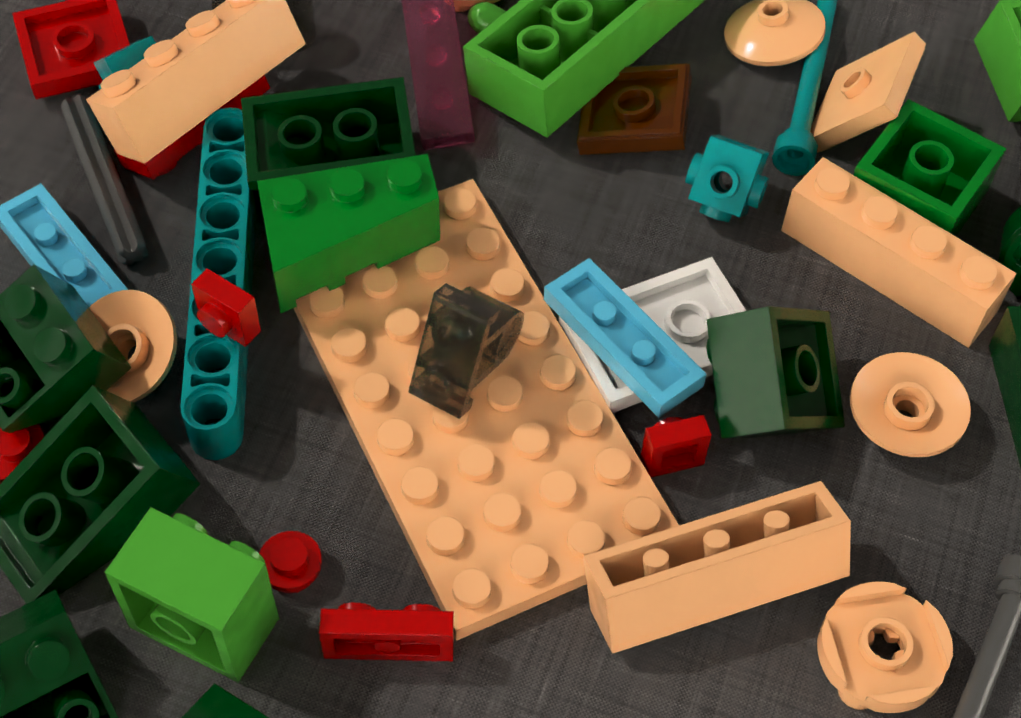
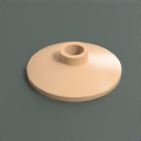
[724,0,826,67]
[89,290,177,403]
[850,352,971,458]

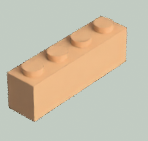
[86,0,306,164]
[781,157,1017,348]
[583,481,851,654]

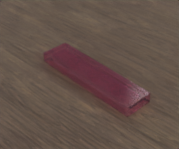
[402,0,476,150]

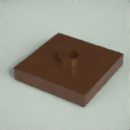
[577,63,692,155]

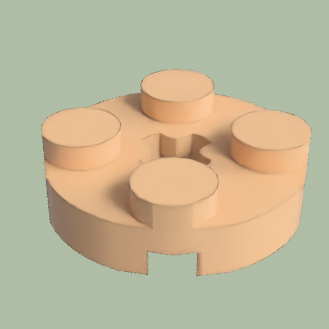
[817,581,953,713]

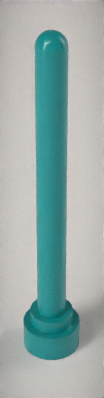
[772,0,838,176]

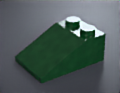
[241,77,416,191]
[0,385,200,604]

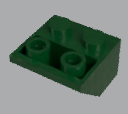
[0,264,132,433]
[0,590,118,718]

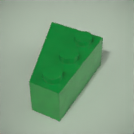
[257,154,440,314]

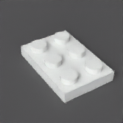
[559,257,746,413]

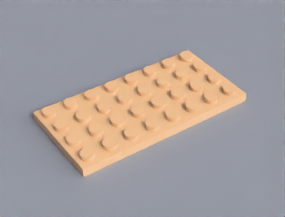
[293,179,679,641]

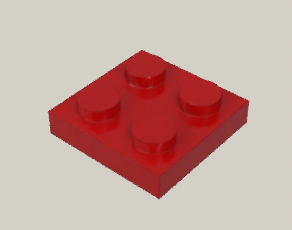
[12,0,130,100]

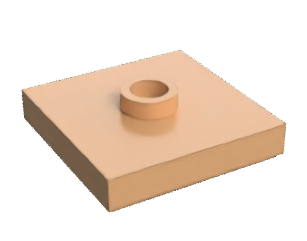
[810,31,926,153]

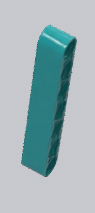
[180,107,257,460]

